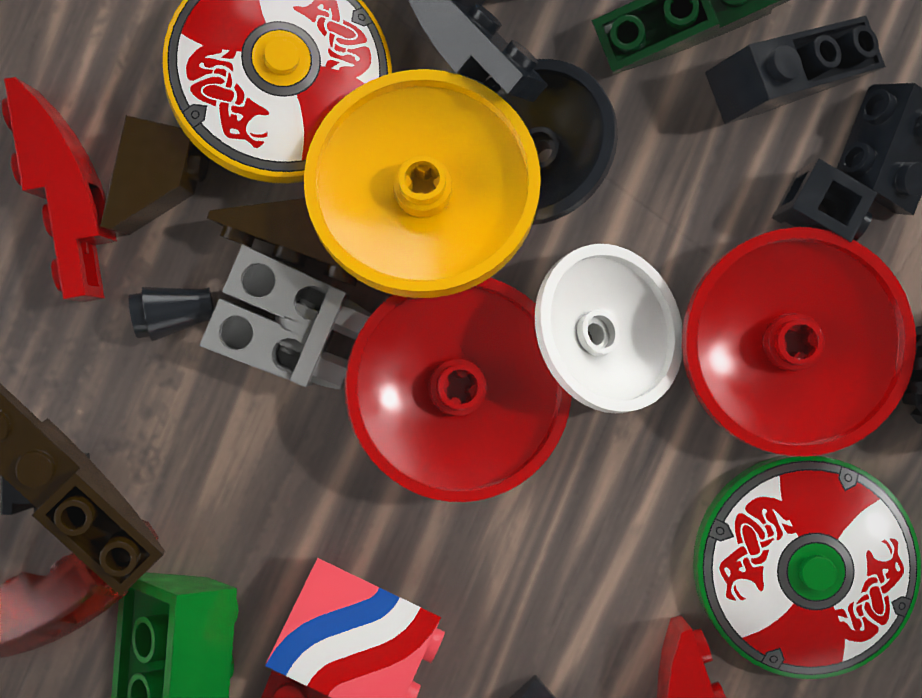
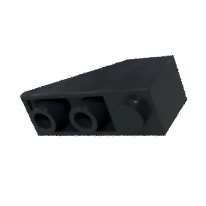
[705,16,886,124]

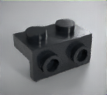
[836,83,922,215]

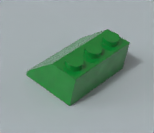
[111,572,239,698]

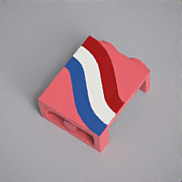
[265,558,445,698]

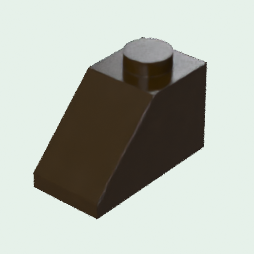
[100,115,210,235]

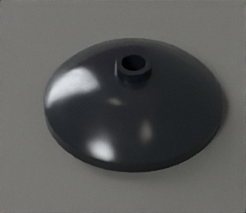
[483,59,618,225]

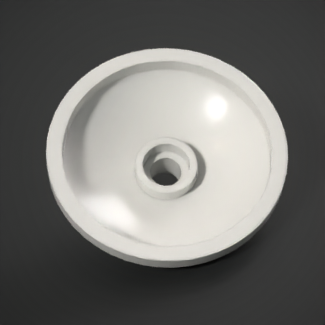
[535,244,683,413]

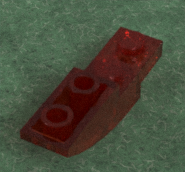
[0,520,159,658]

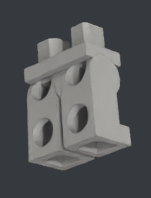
[199,245,372,390]

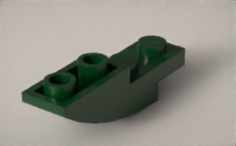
[592,0,790,74]

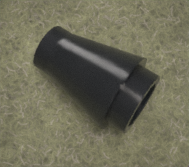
[128,287,214,342]

